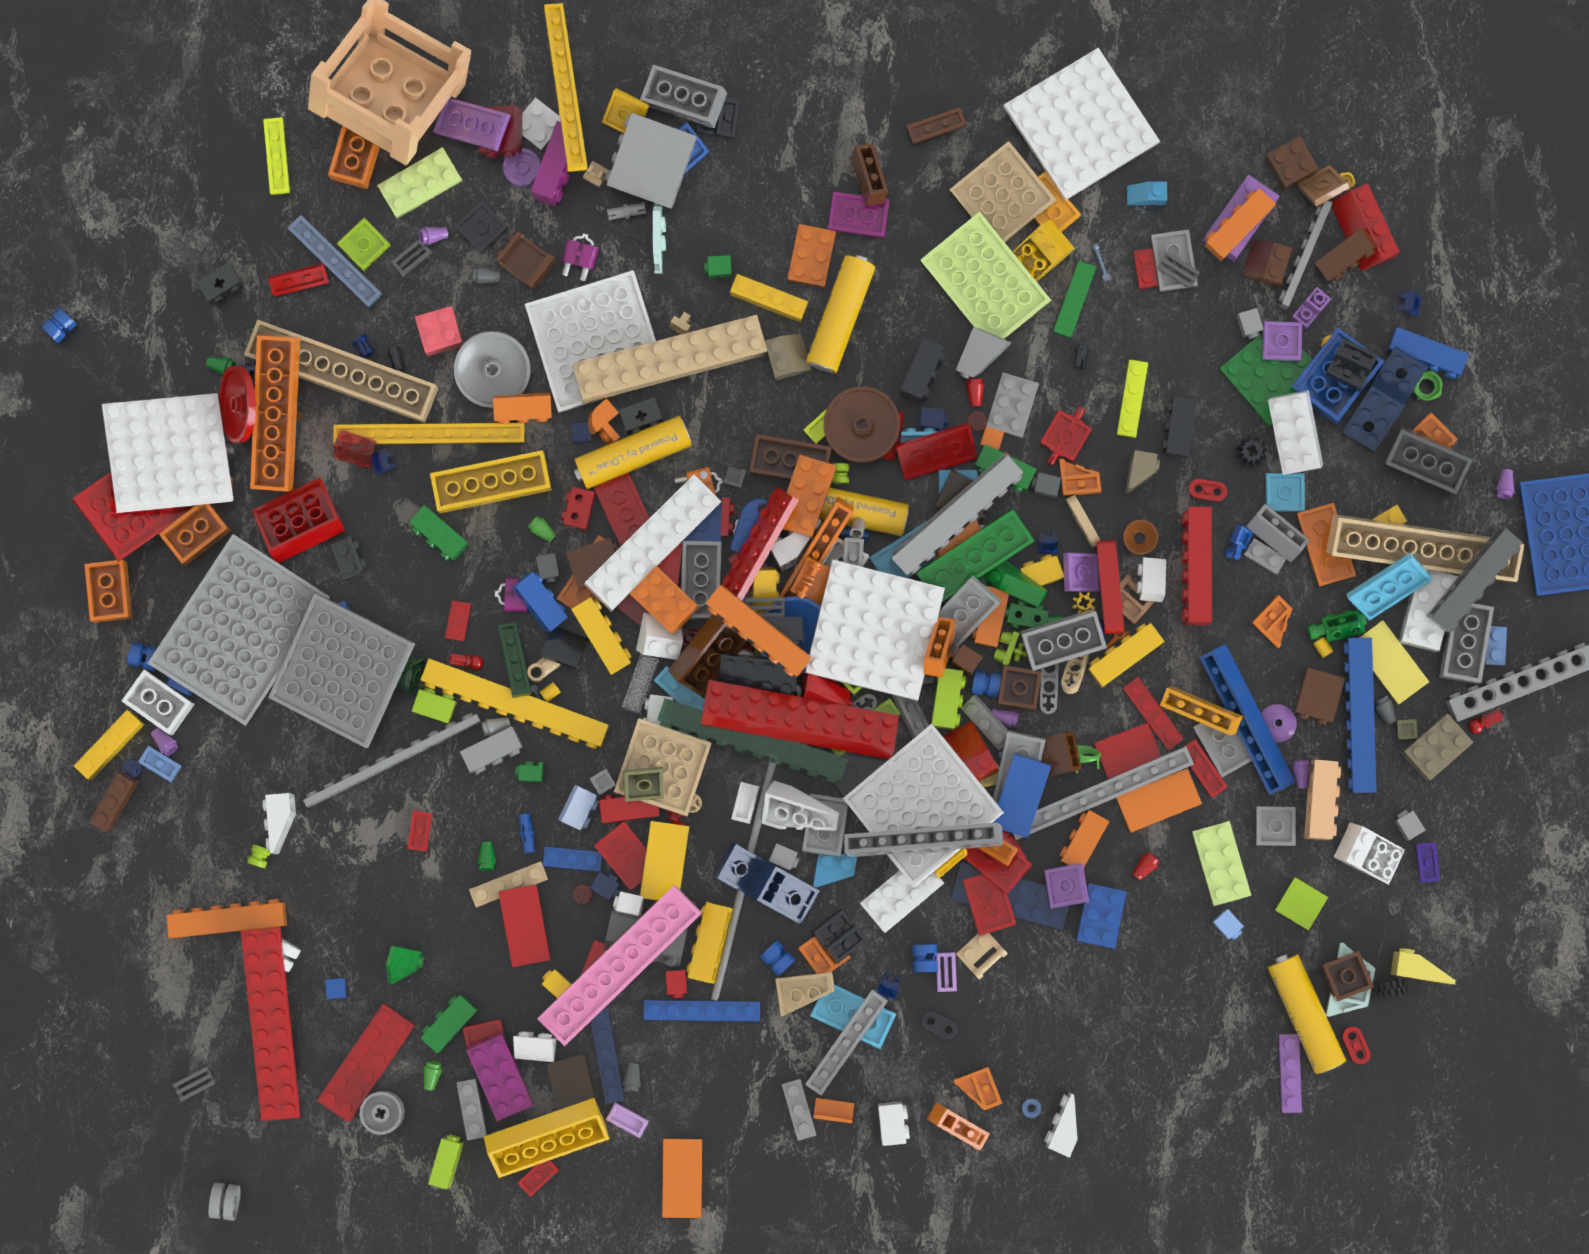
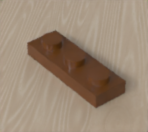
[906,107,967,145]

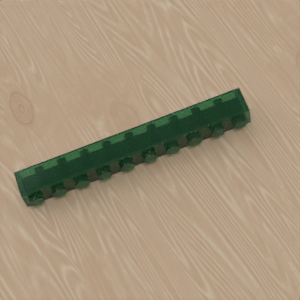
[657,698,848,784]

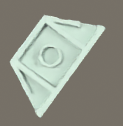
[653,203,666,274]
[1326,943,1375,1017]

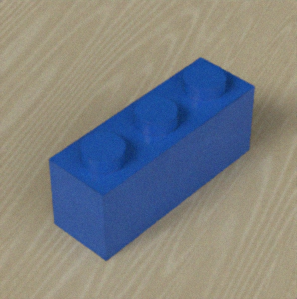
[511,572,568,632]

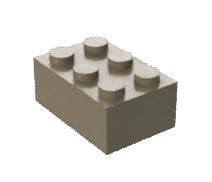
[1401,713,1474,782]

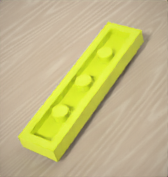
[263,117,290,195]
[1117,360,1148,438]

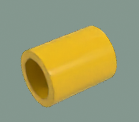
[1313,637,1334,658]
[540,682,561,702]

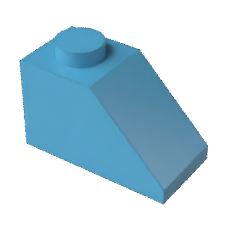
[1127,182,1167,205]

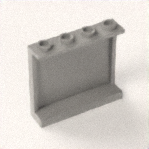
[605,113,698,208]

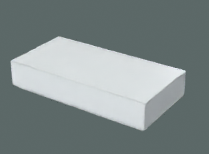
[731,782,759,824]

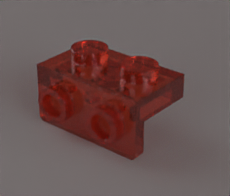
[334,430,376,469]

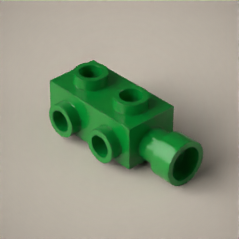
[1004,600,1063,629]
[1307,609,1367,642]

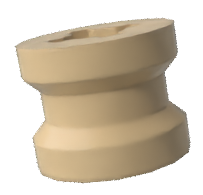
[689,794,702,813]

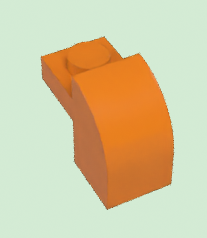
[588,398,620,444]

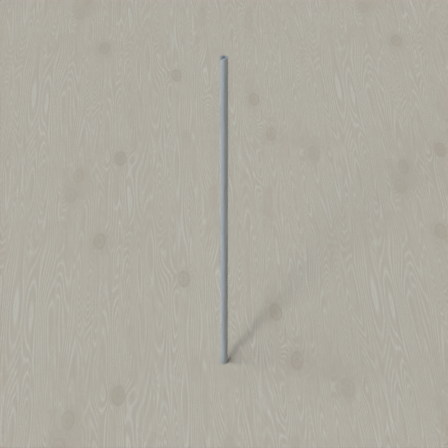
[711,676,798,1001]

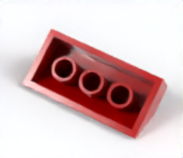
[1331,183,1400,271]

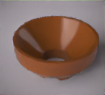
[1123,520,1158,555]

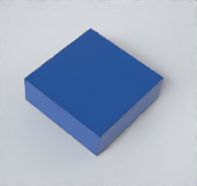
[325,978,347,999]

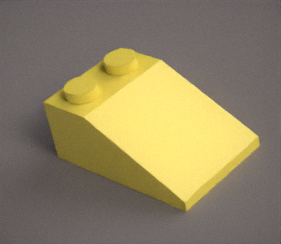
[1390,948,1455,984]

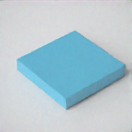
[1265,473,1305,512]

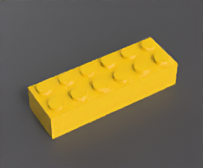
[430,450,552,513]
[484,1098,609,1178]

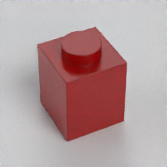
[666,970,687,998]

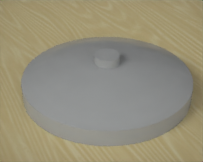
[454,331,530,408]

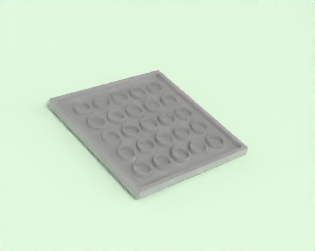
[268,593,415,748]

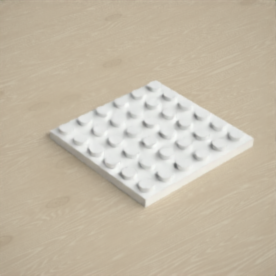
[1003,48,1160,201]
[525,270,656,413]
[102,393,233,513]
[805,560,945,701]
[843,724,1004,888]

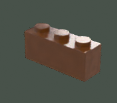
[851,143,888,206]
[1315,228,1378,282]
[949,645,982,677]
[89,771,139,832]

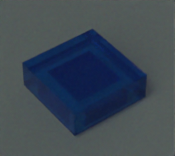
[571,421,592,443]

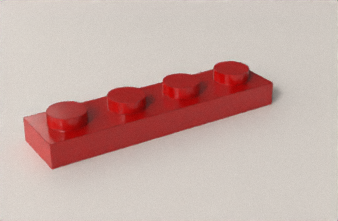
[1122,677,1183,751]

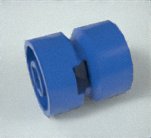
[41,307,77,343]
[127,642,157,672]
[971,669,1002,698]
[760,940,796,976]
[912,944,938,972]

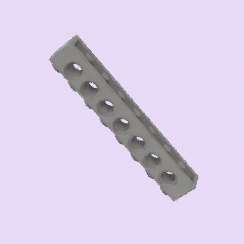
[1445,643,1589,722]
[844,822,1003,857]

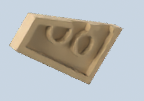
[776,972,835,1017]

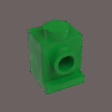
[515,762,544,782]

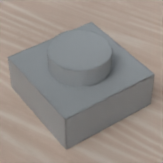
[590,769,616,795]

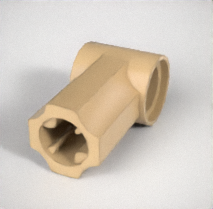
[528,658,561,683]

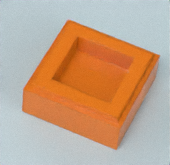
[980,427,1004,450]

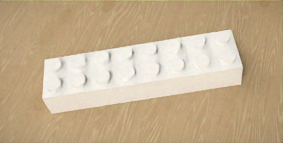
[584,475,721,612]

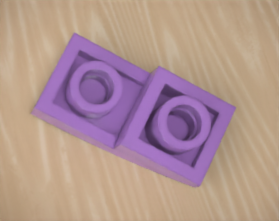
[1290,287,1331,330]

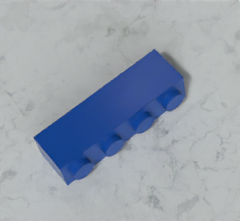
[1386,327,1469,379]

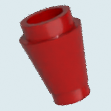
[966,379,985,406]
[1132,851,1160,880]

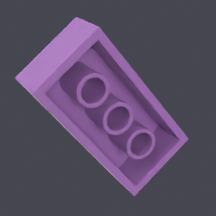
[1203,175,1280,262]

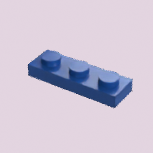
[543,847,602,872]

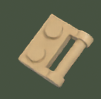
[956,933,1008,980]

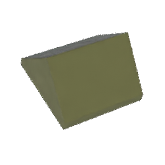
[622,766,664,802]

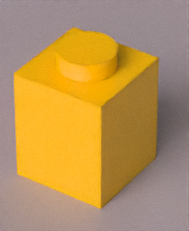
[542,969,572,998]

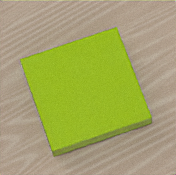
[337,218,391,271]
[1275,877,1328,930]

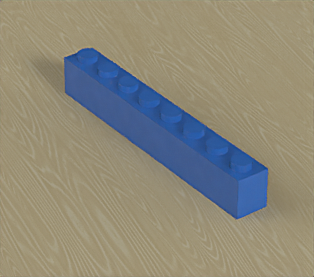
[1344,638,1377,793]
[1199,644,1296,795]

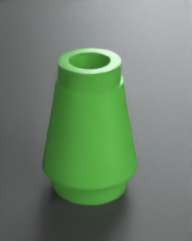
[528,515,557,543]
[423,1060,443,1091]

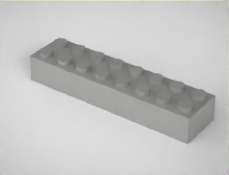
[891,452,1023,575]

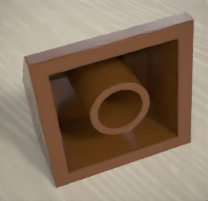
[1242,240,1292,288]

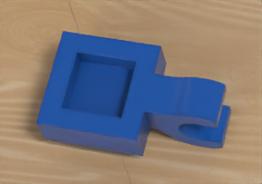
[1225,524,1253,560]

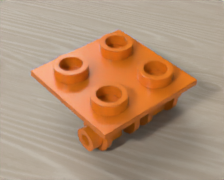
[790,556,830,605]

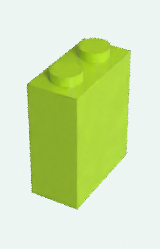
[428,1134,464,1190]

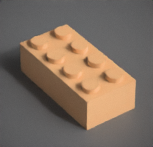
[1304,760,1341,840]

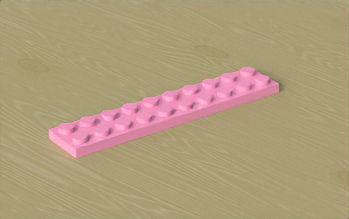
[537,885,702,1046]

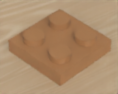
[1297,165,1349,206]

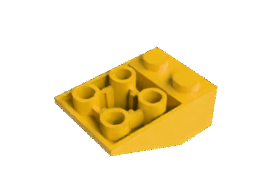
[1013,220,1075,282]

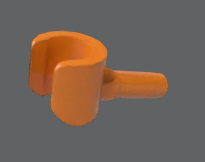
[1106,631,1129,649]

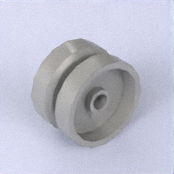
[359,1091,405,1135]

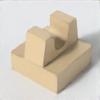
[583,161,608,188]
[670,312,691,335]

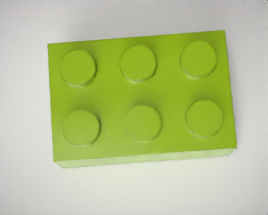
[931,668,966,731]

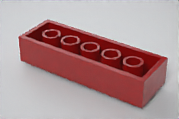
[1181,507,1212,626]

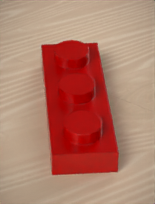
[268,263,329,297]
[1184,740,1228,798]

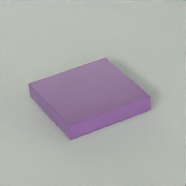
[1262,321,1302,361]
[1063,553,1100,593]
[1044,863,1089,909]

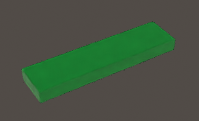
[1053,261,1096,339]

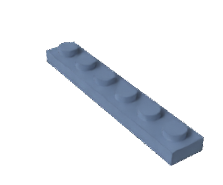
[288,215,382,307]

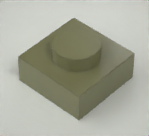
[1396,719,1418,740]

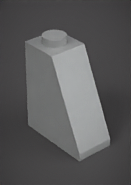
[956,327,1011,379]

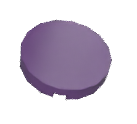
[503,148,540,187]

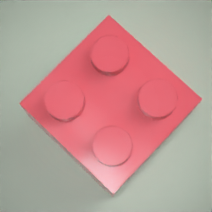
[415,306,463,356]

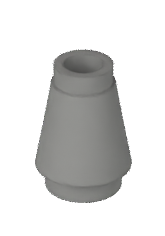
[481,717,511,737]

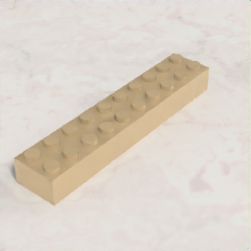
[572,315,767,404]
[244,320,438,424]
[1326,514,1524,582]

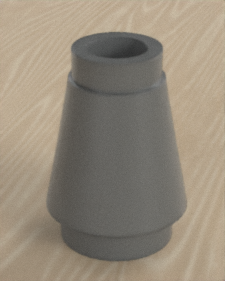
[472,265,500,284]
[1374,695,1397,725]
[622,1063,641,1092]

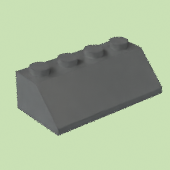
[604,911,688,967]

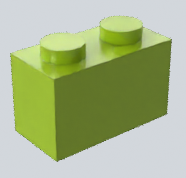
[412,688,457,724]

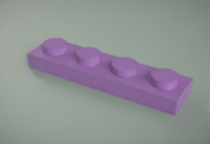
[1279,1034,1302,1113]

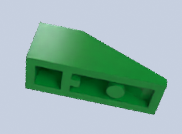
[985,560,1048,607]

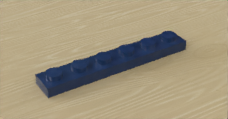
[590,1005,625,1104]

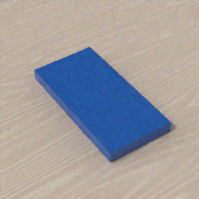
[992,753,1051,838]

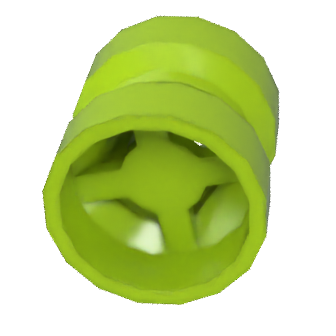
[831,463,849,485]
[247,844,270,868]

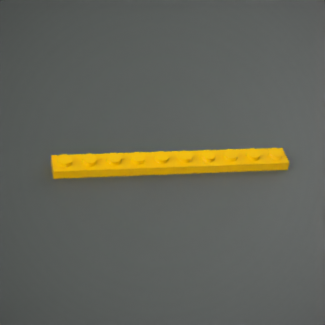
[544,3,587,171]
[333,423,525,445]

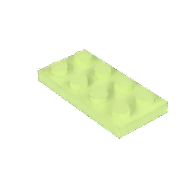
[377,147,462,219]
[1192,821,1251,906]

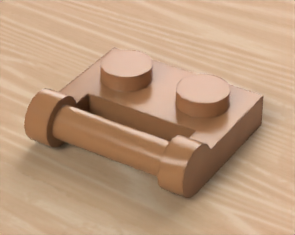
[1120,574,1155,625]

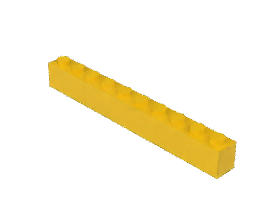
[421,659,610,749]

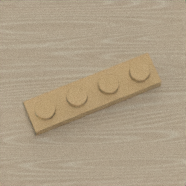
[469,861,548,908]

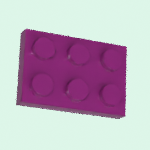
[828,192,890,238]

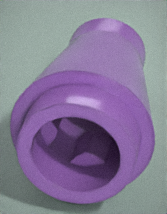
[418,227,448,245]
[1495,469,1515,499]
[992,708,1020,728]
[151,727,178,756]
[1292,760,1311,788]

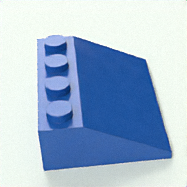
[1291,328,1384,426]

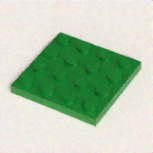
[1219,320,1312,427]

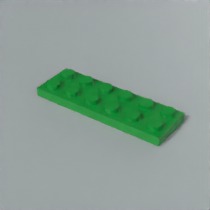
[917,508,1034,602]

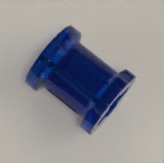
[351,334,376,359]

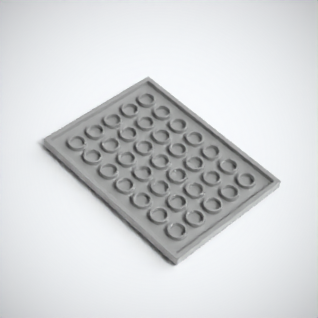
[148,534,330,726]

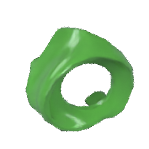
[1413,370,1442,401]
[1075,745,1101,773]

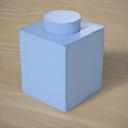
[1212,909,1244,940]

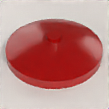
[219,366,256,443]

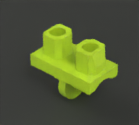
[994,632,1027,666]

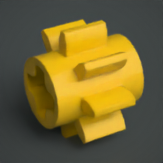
[1072,592,1095,613]

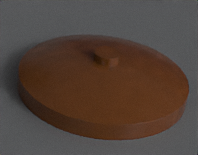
[824,386,900,463]

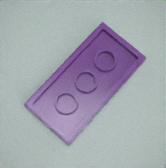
[433,98,510,151]

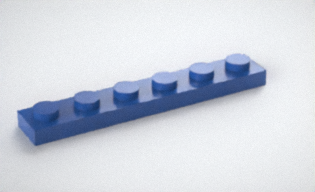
[644,1000,760,1021]

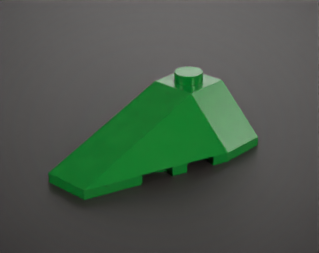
[386,946,425,984]

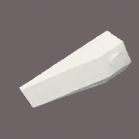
[762,780,840,831]

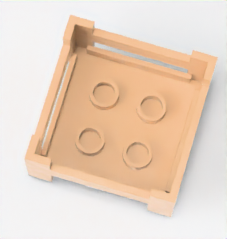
[308,0,471,166]

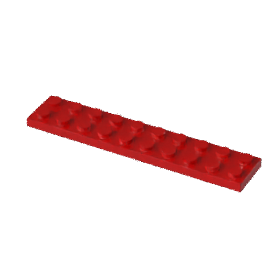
[241,926,301,1121]

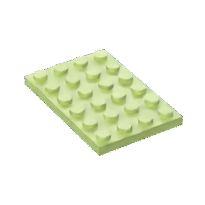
[921,212,1052,339]

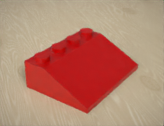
[252,477,346,563]
[943,721,999,782]

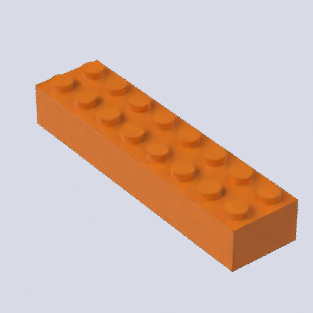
[250,334,300,492]

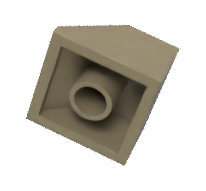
[765,334,812,381]
[1125,450,1160,493]

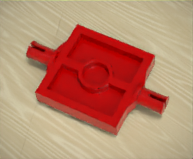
[1040,406,1092,466]

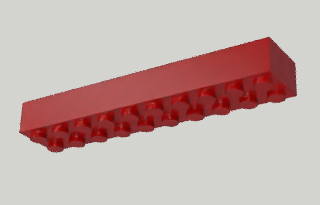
[700,680,899,759]

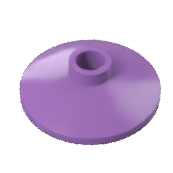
[1261,704,1297,743]

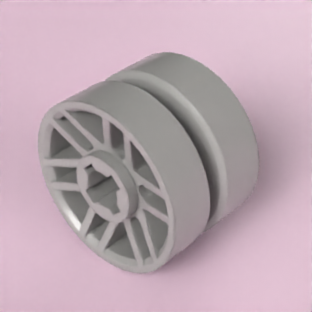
[208,1182,240,1221]

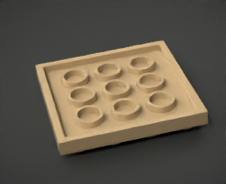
[950,141,1057,242]
[614,718,711,817]

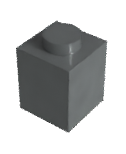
[1031,473,1061,499]
[536,553,560,583]

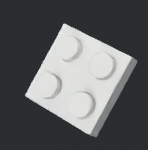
[522,97,560,151]

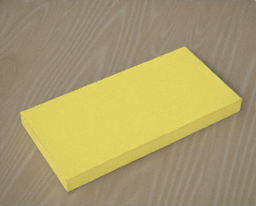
[1359,620,1429,705]

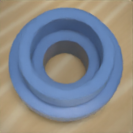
[1022,1098,1041,1118]

